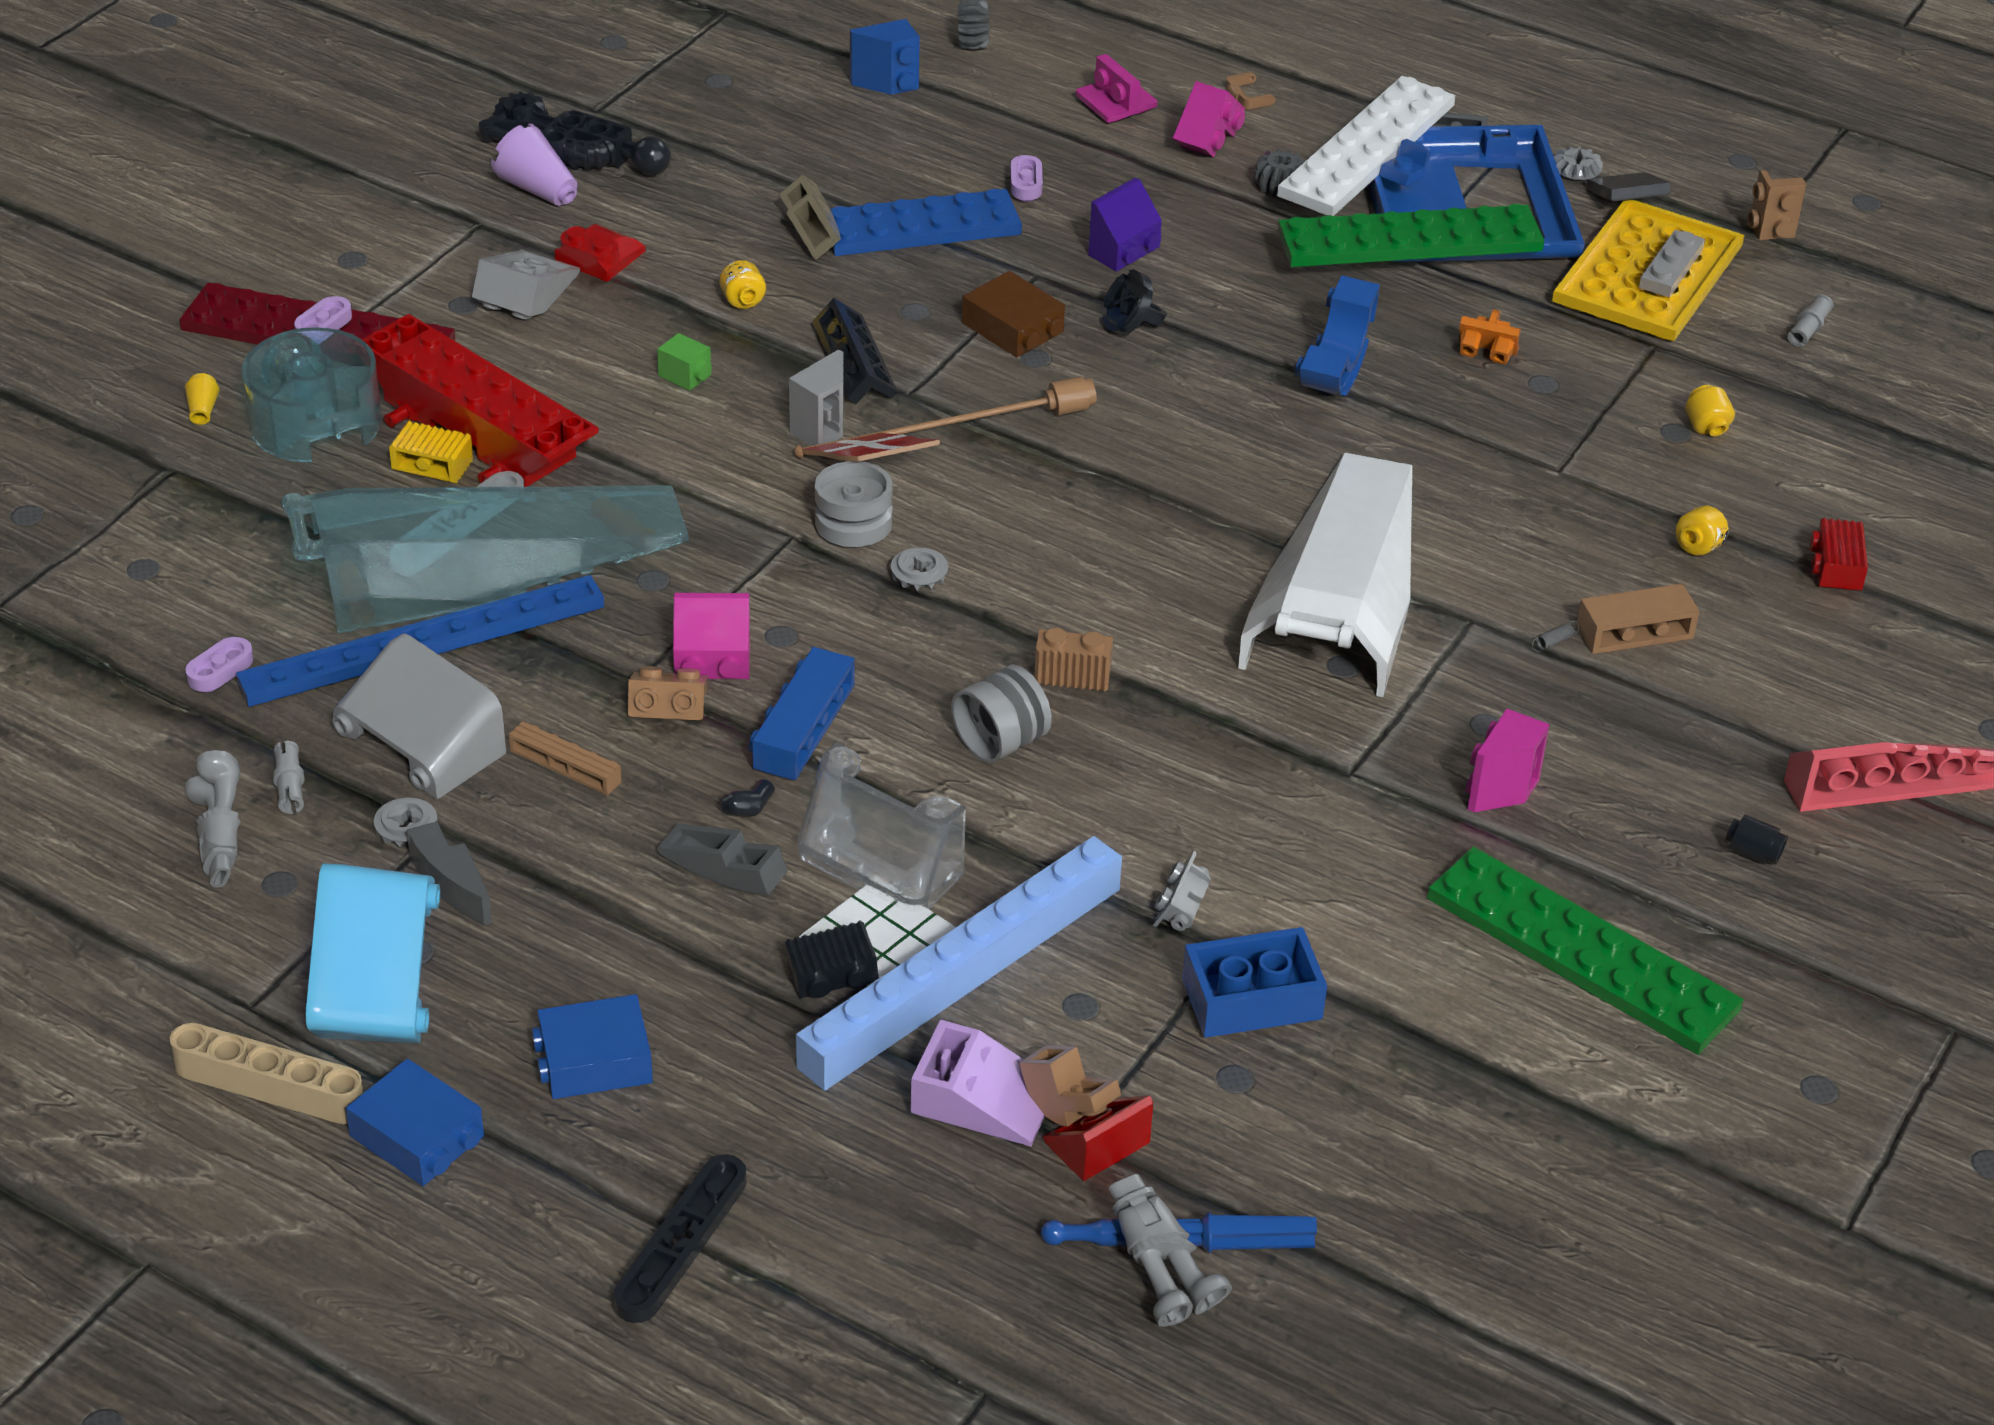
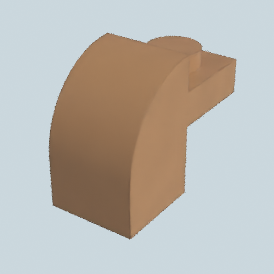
[1019,1045,1122,1127]

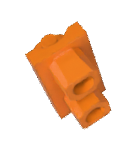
[1459,309,1521,365]

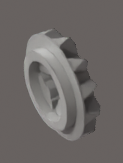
[1554,146,1603,180]
[891,547,948,591]
[374,797,437,848]

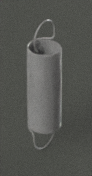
[1532,621,1579,652]

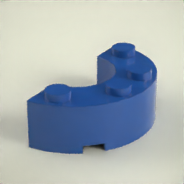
[1295,275,1380,396]

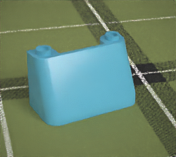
[306,863,440,1044]

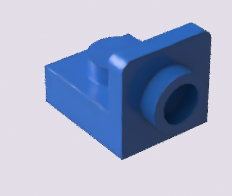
[1380,139,1431,187]

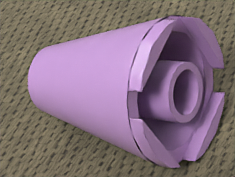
[491,124,577,206]

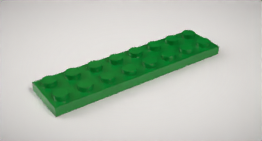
[1278,204,1544,267]
[1427,846,1744,1055]

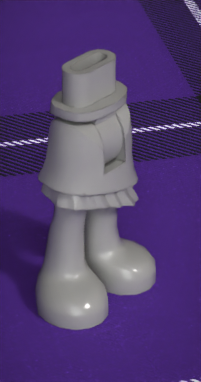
[185,750,241,888]
[1108,1174,1232,1327]

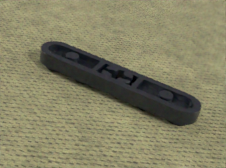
[614,1154,747,1323]

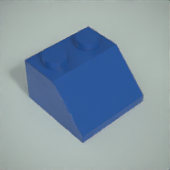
[850,19,920,95]

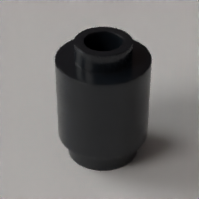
[1726,814,1788,865]

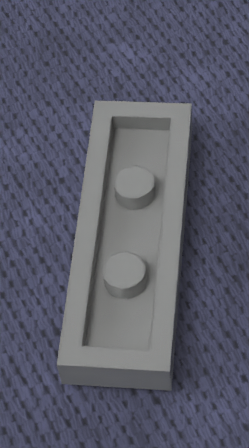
[1639,230,1705,298]

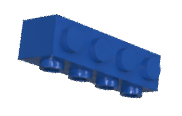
[749,647,855,781]

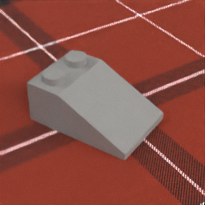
[472,250,580,319]

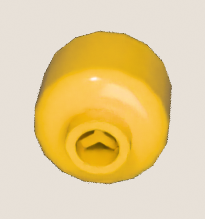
[1685,385,1735,436]

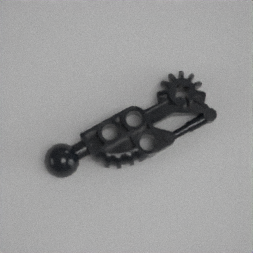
[479,91,671,176]

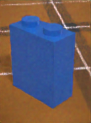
[531,994,653,1099]
[346,1058,484,1186]

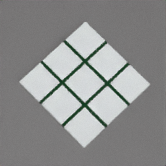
[799,876,956,986]

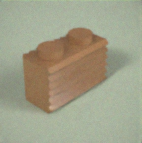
[1034,628,1113,692]

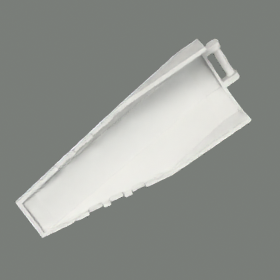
[1238,453,1412,697]

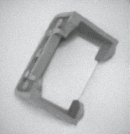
[332,634,506,800]

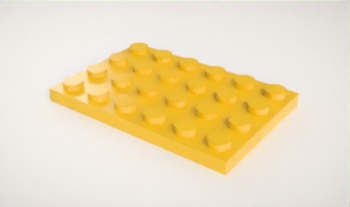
[1552,199,1745,341]

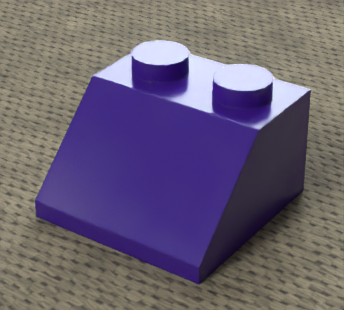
[1088,177,1162,272]

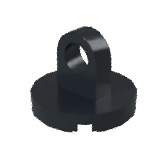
[1103,269,1167,335]

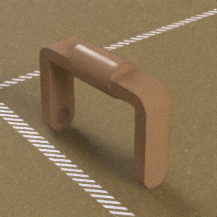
[1226,72,1276,110]

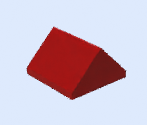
[1043,1095,1154,1182]

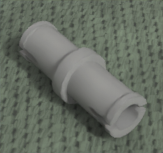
[1788,294,1834,347]
[273,740,305,814]

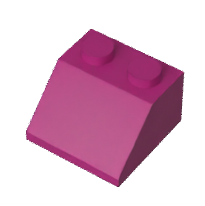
[673,593,751,679]

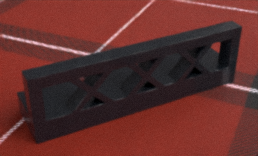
[813,298,898,404]

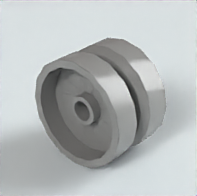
[814,461,893,547]

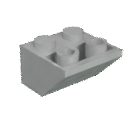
[789,349,843,446]

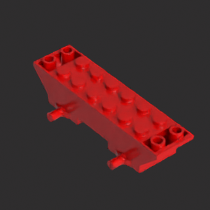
[357,314,599,488]

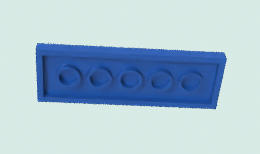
[830,189,1022,256]

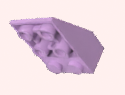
[911,1020,1045,1147]

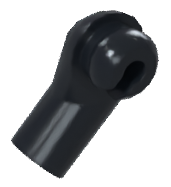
[720,779,775,817]

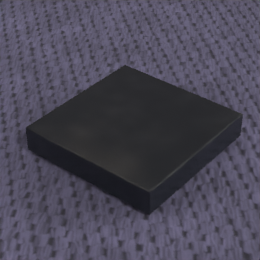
[1587,172,1670,201]

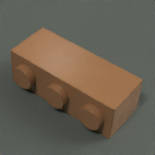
[1576,584,1700,654]

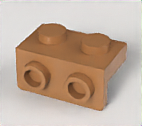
[1747,170,1807,240]
[628,666,709,720]

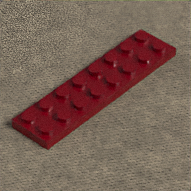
[179,282,456,366]

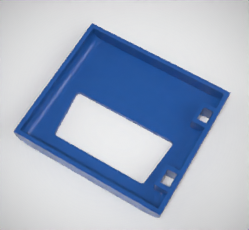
[1368,125,1585,262]

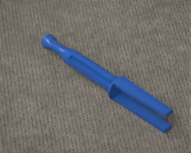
[1041,1212,1317,1254]

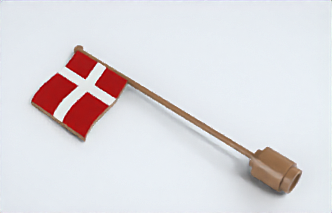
[794,376,1097,462]

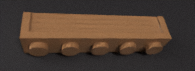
[509,721,622,796]

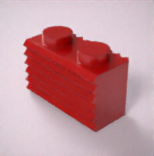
[1810,517,1868,591]

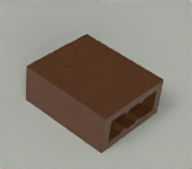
[962,271,1065,358]

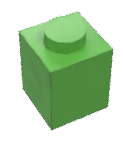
[657,333,712,390]

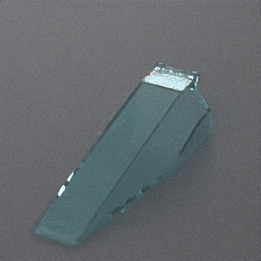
[281,486,689,634]

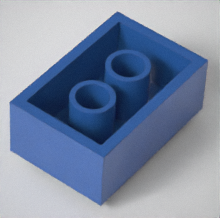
[1182,927,1327,1038]

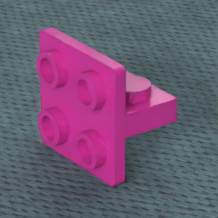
[1076,54,1157,123]

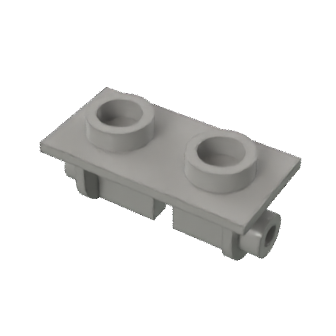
[1153,851,1211,931]

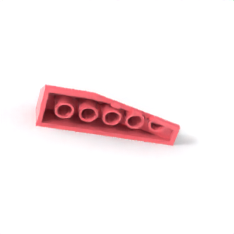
[1784,742,1994,812]

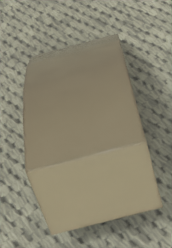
[779,174,841,260]

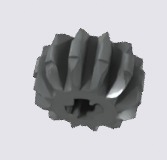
[958,0,990,50]
[1254,149,1305,197]

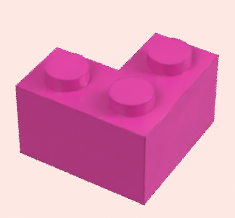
[1173,81,1245,158]

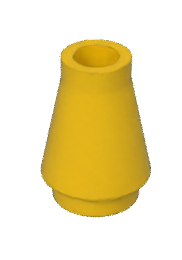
[185,373,220,425]

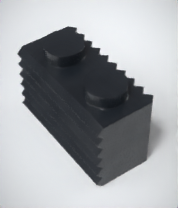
[785,920,879,999]

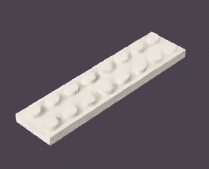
[1277,76,1455,216]

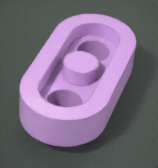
[1010,155,1043,202]
[294,296,352,345]
[185,637,253,692]

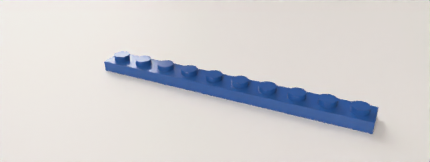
[236,575,604,707]

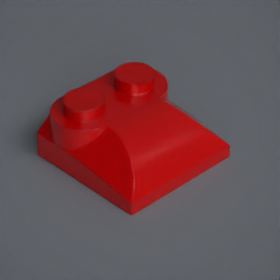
[554,223,646,282]

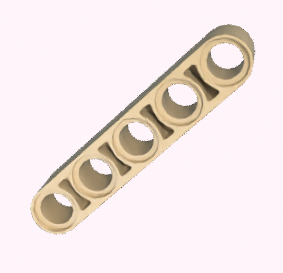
[169,1023,363,1124]

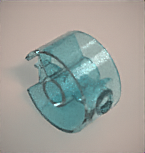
[242,327,382,462]

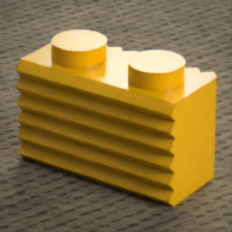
[389,420,473,484]

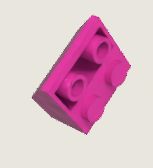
[1465,709,1550,812]

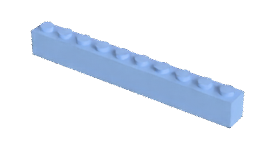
[796,836,1122,1091]

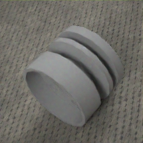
[951,664,1052,764]

